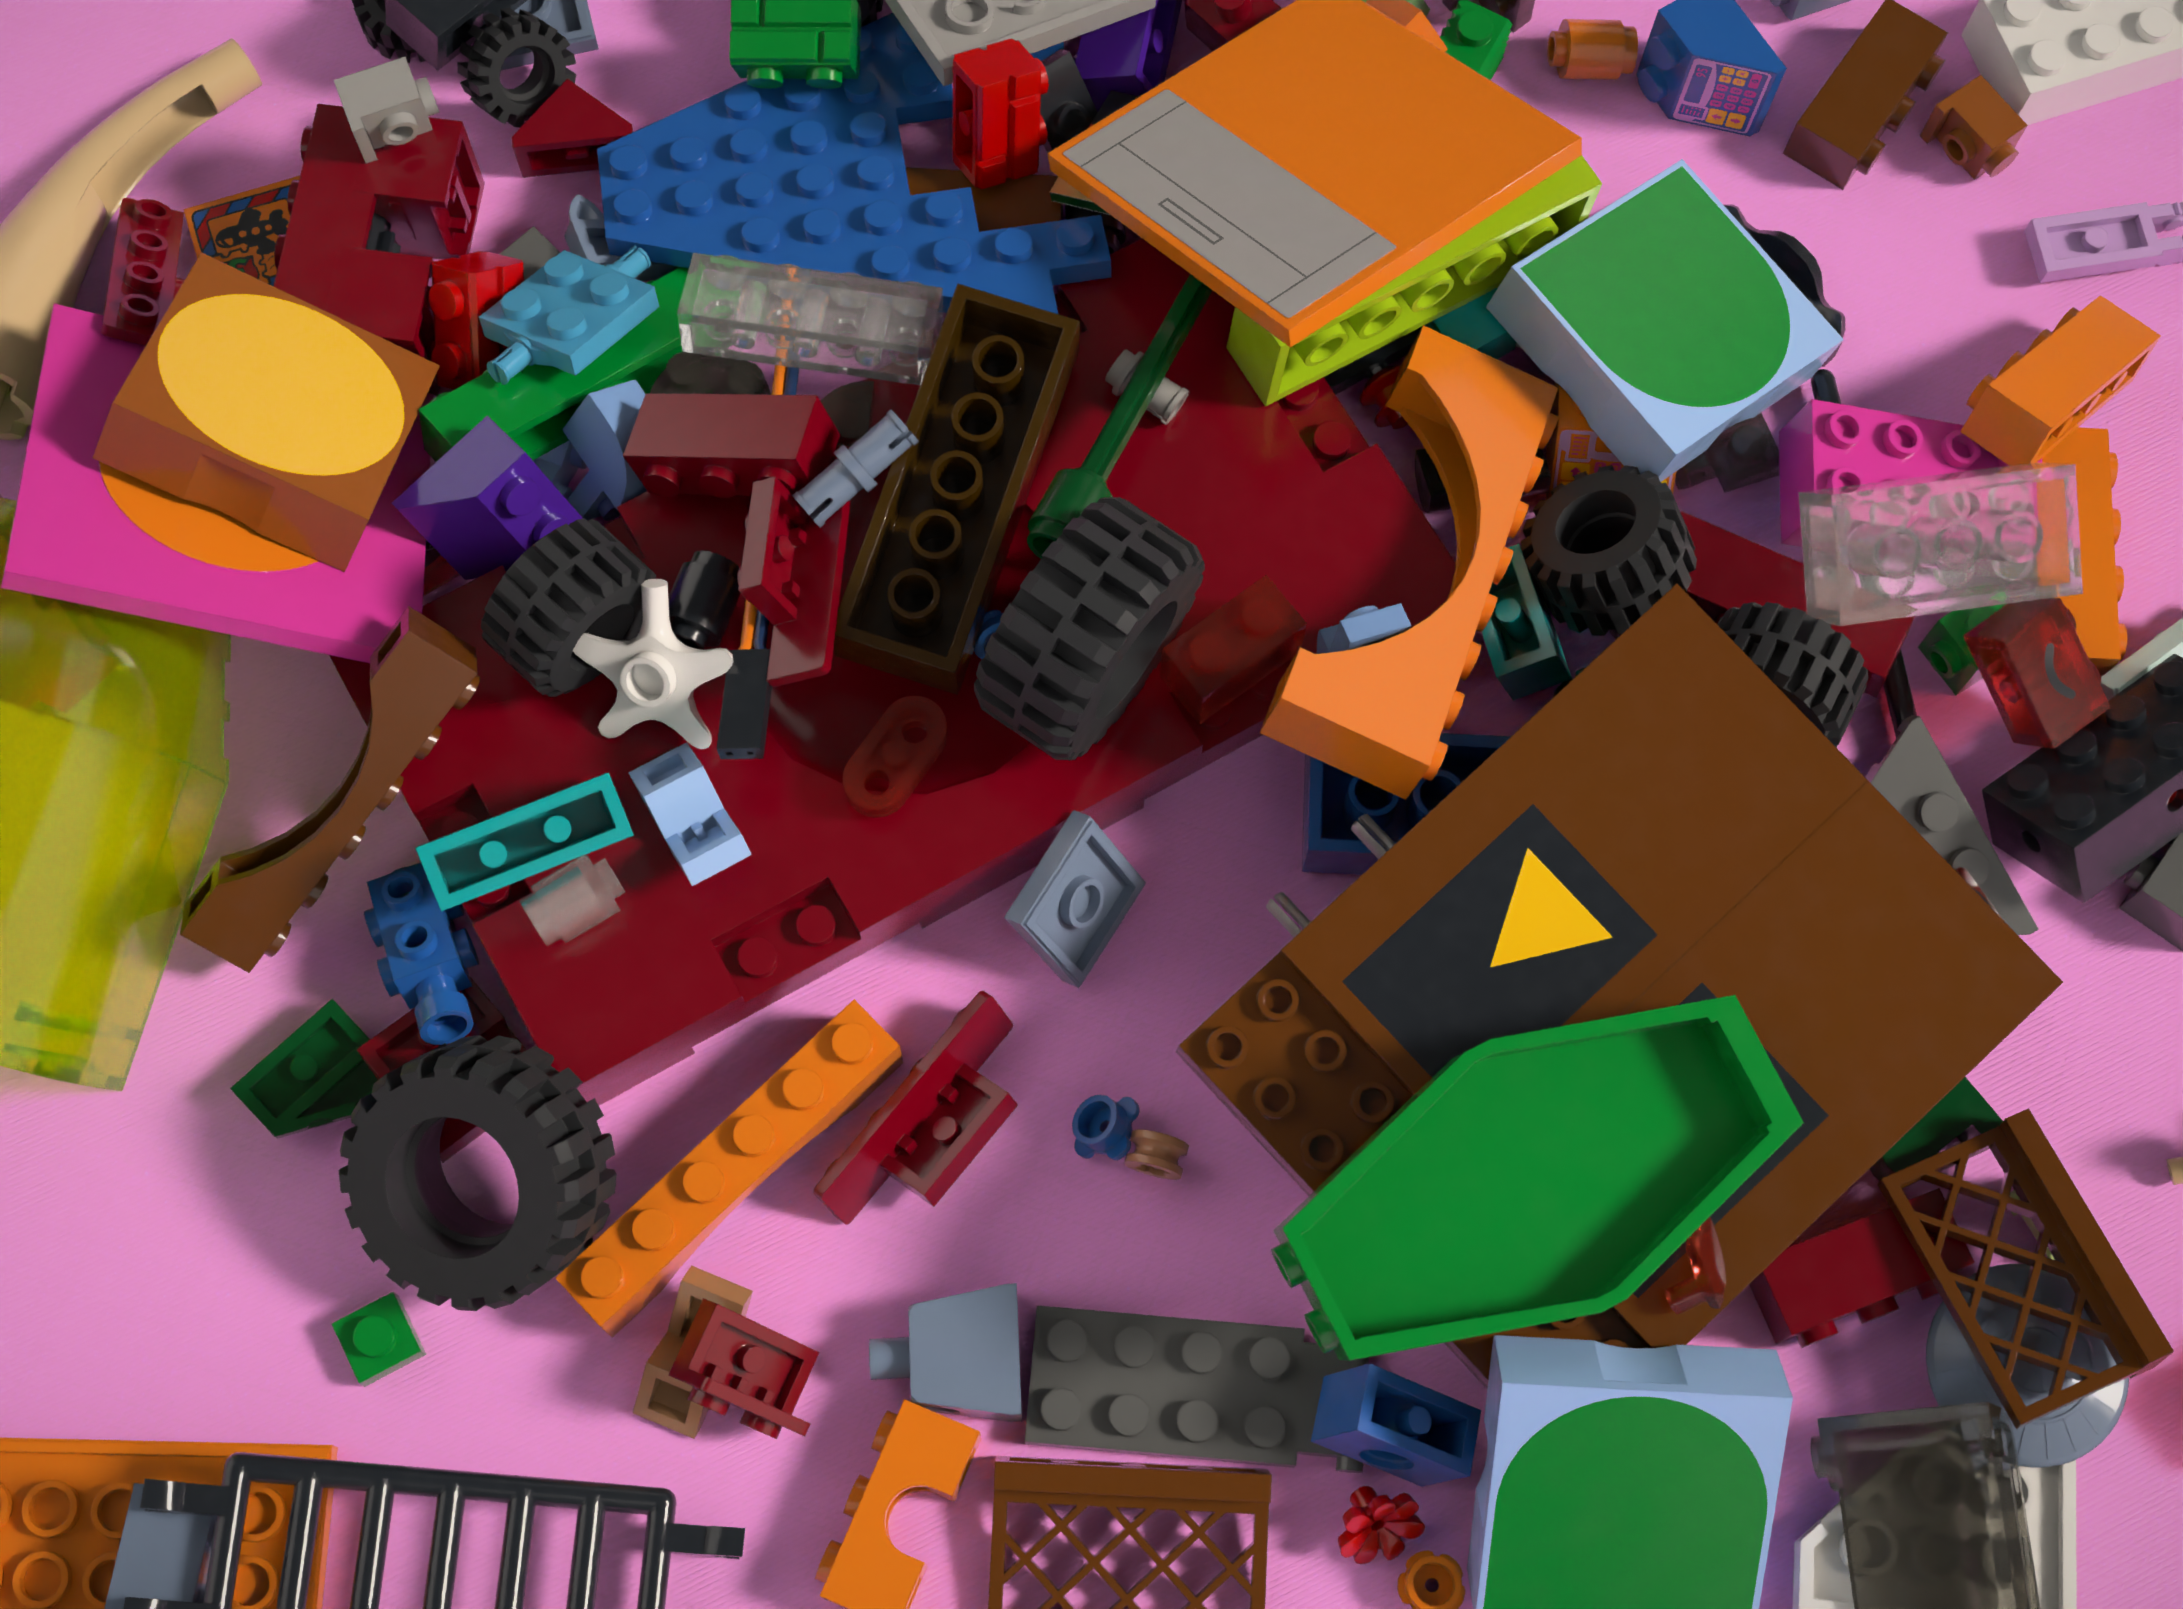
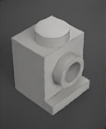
[334,57,440,164]

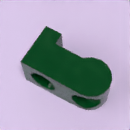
[1870,1077,2003,1181]

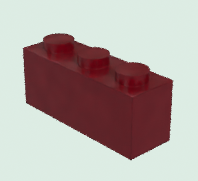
[623,394,840,498]
[1749,1188,1975,1348]

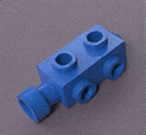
[364,862,479,1045]

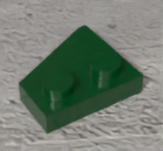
[230,999,378,1138]

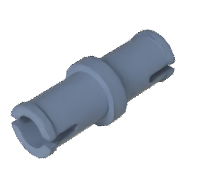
[792,409,919,528]

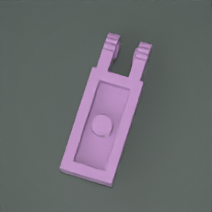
[2024,202,2183,283]

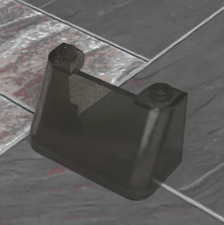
[1811,1402,2041,1609]

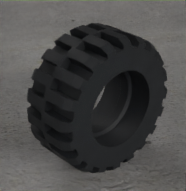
[974,497,1205,760]
[339,1035,617,1311]

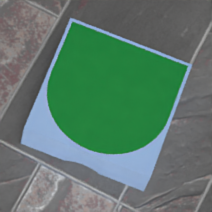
[1486,159,1844,482]
[1467,1335,1793,1609]

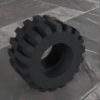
[1521,465,1697,636]
[481,518,656,697]
[1717,602,1868,748]

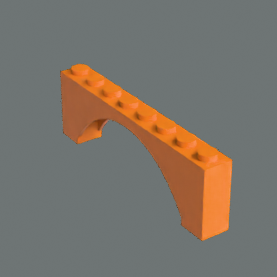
[1260,325,1559,800]

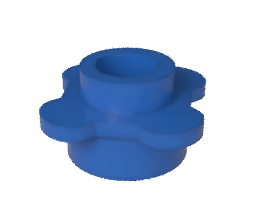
[1072,1095,1140,1160]

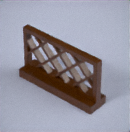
[1877,1108,2174,1429]
[988,1456,1272,1609]

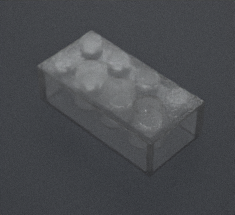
[1798,462,2083,626]

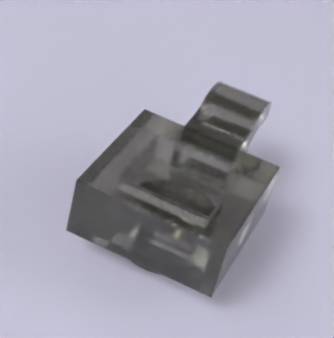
[1675,413,1780,493]

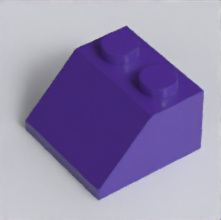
[392,416,583,580]

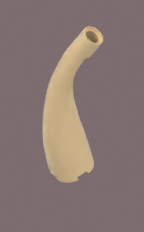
[0,38,262,440]

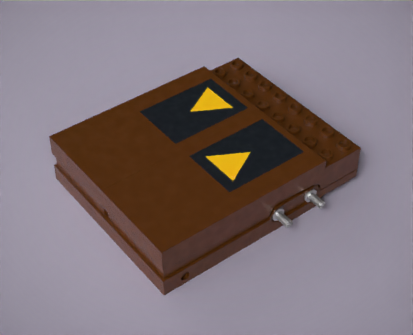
[1176,584,2063,1389]

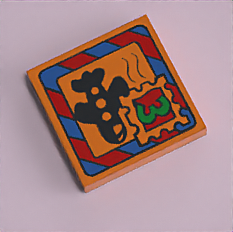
[183,175,300,286]

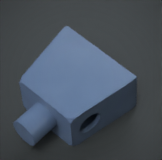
[869,1283,1022,1422]

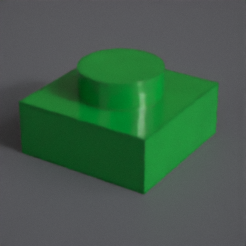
[332,1292,427,1387]

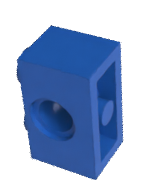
[1311,1363,1482,1487]

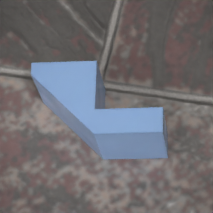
[629,742,752,886]

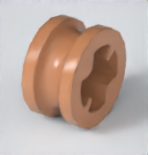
[1124,1129,1189,1180]

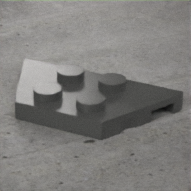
[1865,715,2039,935]

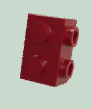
[668,1298,820,1439]

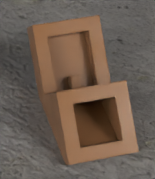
[633,1265,753,1439]

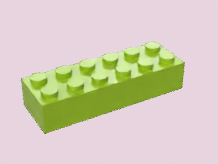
[1226,155,1602,407]

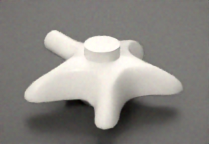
[573,579,733,750]

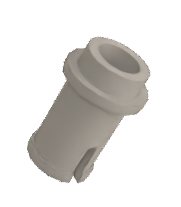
[1105,349,1189,425]

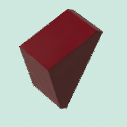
[512,78,634,178]

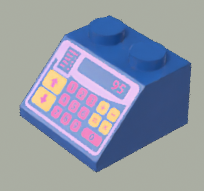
[1636,0,1787,137]

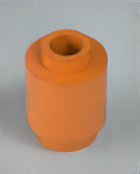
[1547,19,1638,80]

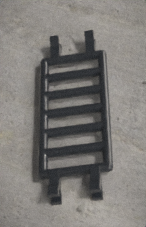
[124,1452,745,1609]

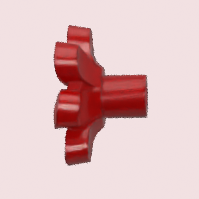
[1338,1486,1425,1564]

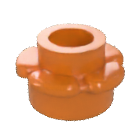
[1397,1550,1466,1609]

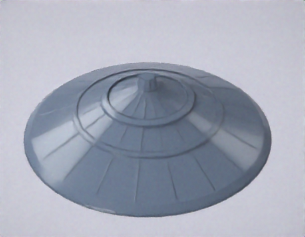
[1926,1264,2129,1468]

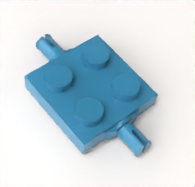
[479,246,660,385]

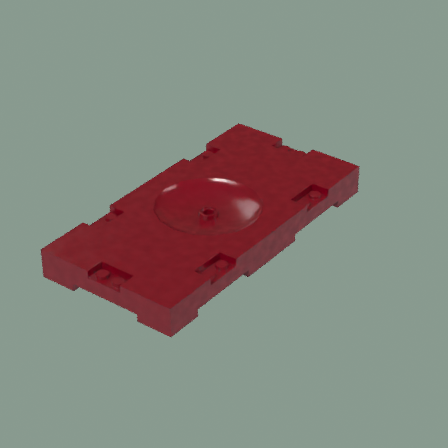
[329,238,1456,1105]

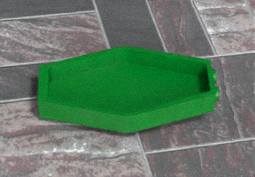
[1271,995,1804,1361]

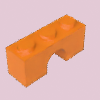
[815,1399,982,1609]

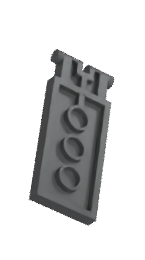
[1025,1306,1369,1473]

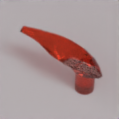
[1665,1217,1726,1315]

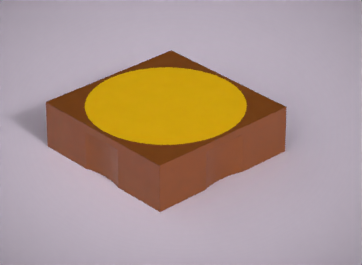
[92,252,440,572]

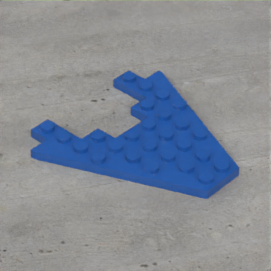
[597,13,1112,314]

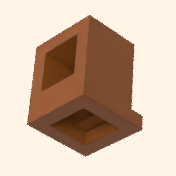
[1920,75,2028,180]

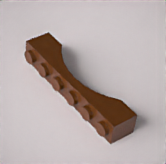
[180,606,480,973]

